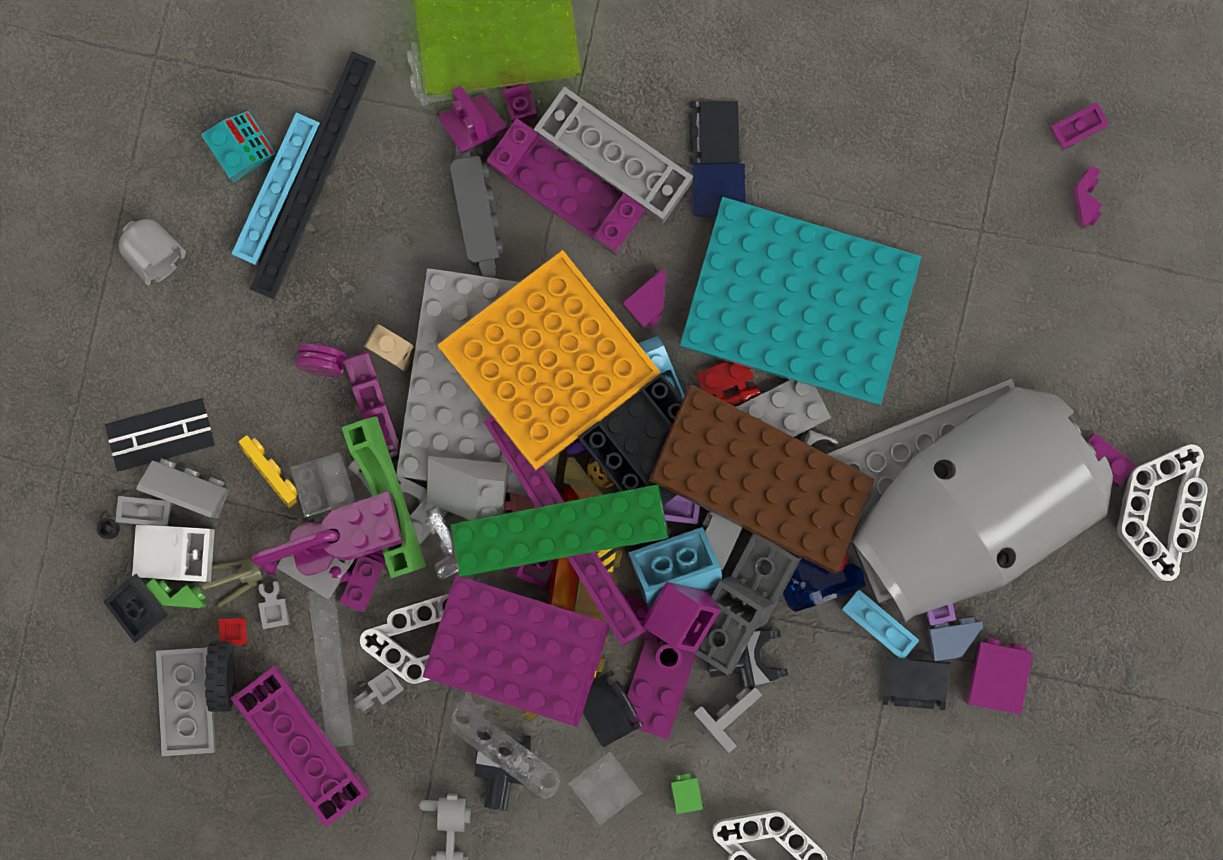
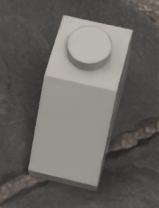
[702,512,742,570]

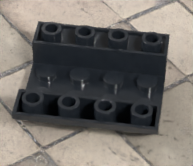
[578,373,683,507]

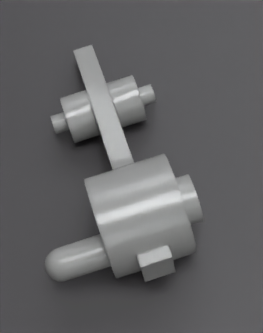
[419,793,471,860]

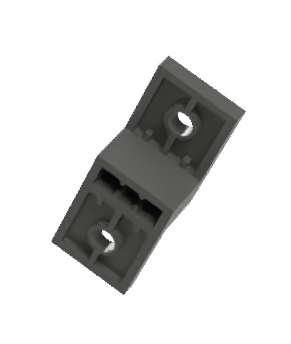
[692,534,802,675]

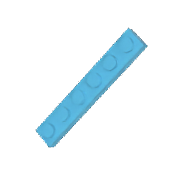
[232,112,320,266]

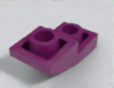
[497,65,538,123]

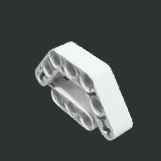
[1117,444,1207,581]
[360,594,449,684]
[712,810,828,860]

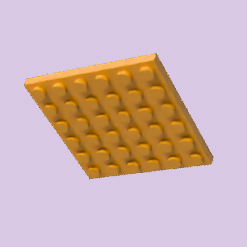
[437,250,661,471]

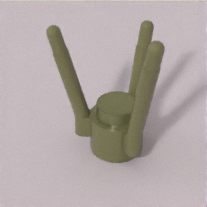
[201,558,263,607]

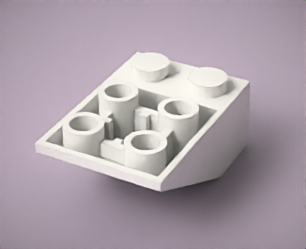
[132,525,215,582]

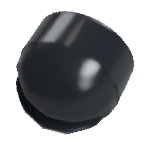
[97,518,121,540]

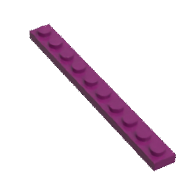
[483,416,646,646]

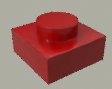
[219,618,248,645]

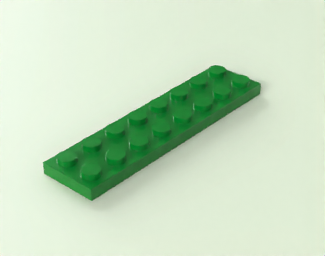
[451,485,669,577]

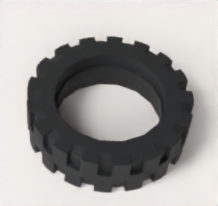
[205,641,235,712]

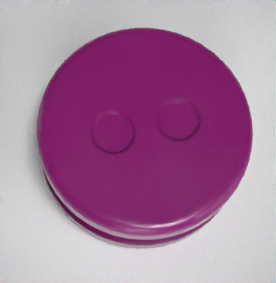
[295,343,346,377]

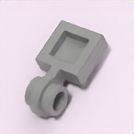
[353,668,404,712]

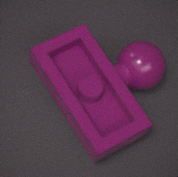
[329,556,384,612]

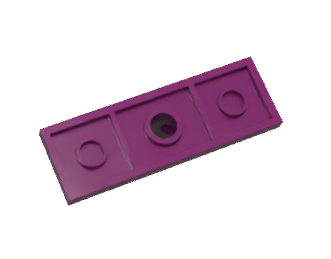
[627,588,715,739]

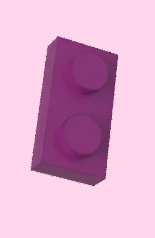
[1050,102,1109,150]
[1087,433,1136,486]

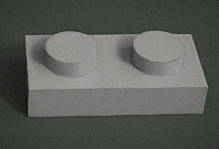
[115,496,172,526]

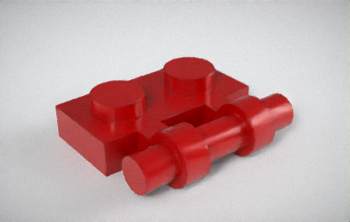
[696,361,761,406]

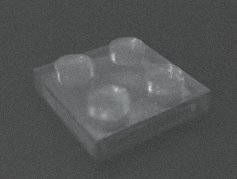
[568,751,642,825]

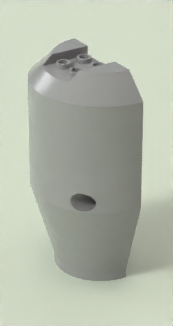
[851,387,1113,622]

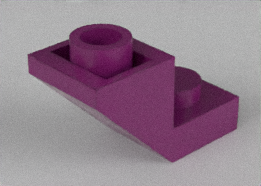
[1073,165,1103,229]

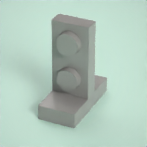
[693,686,762,753]

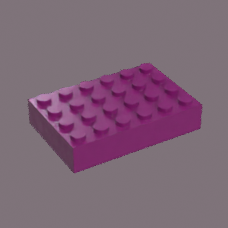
[422,575,610,727]

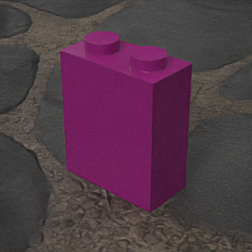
[966,638,1033,715]

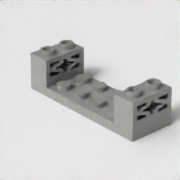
[534,87,693,225]

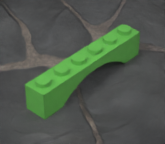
[342,416,426,578]

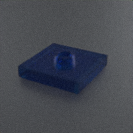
[693,164,746,217]

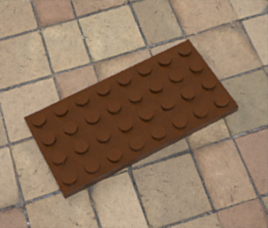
[650,385,874,574]

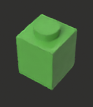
[671,773,703,814]

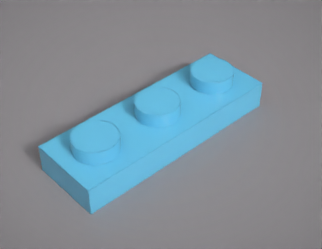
[841,589,919,658]

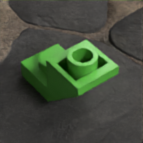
[146,578,207,608]

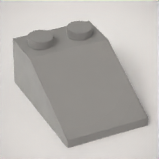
[427,456,508,520]

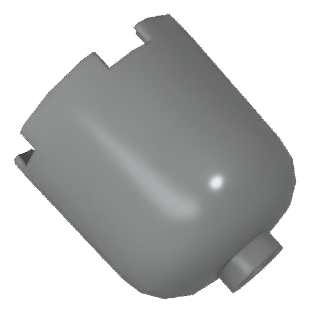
[118,219,186,285]

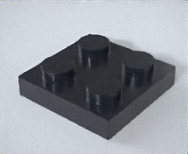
[103,573,168,643]

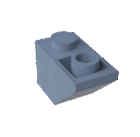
[927,617,983,661]

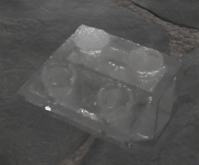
[290,452,358,518]

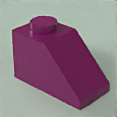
[623,269,666,329]

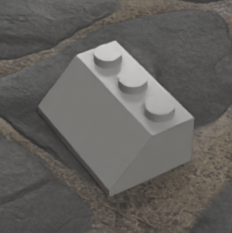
[136,458,230,519]

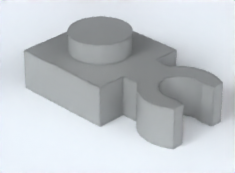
[258,581,290,629]

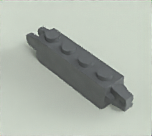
[450,146,504,278]

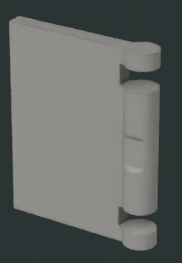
[277,555,354,600]

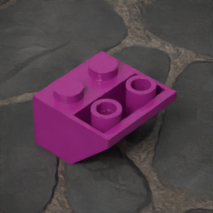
[641,582,721,652]

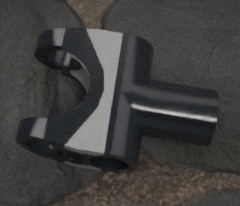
[707,630,789,687]
[474,728,531,811]

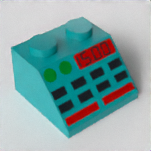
[201,111,277,183]

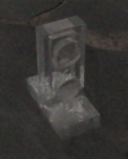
[425,506,458,580]

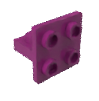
[438,86,506,152]

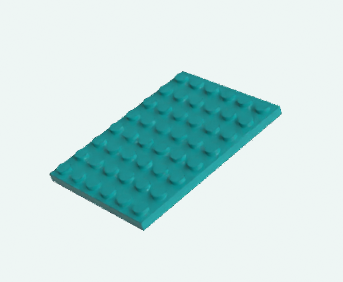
[679,197,922,406]

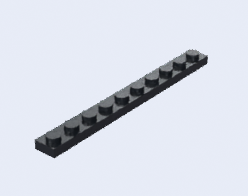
[250,51,376,300]

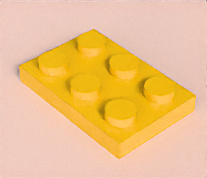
[238,435,298,509]

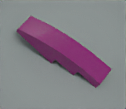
[344,351,400,457]

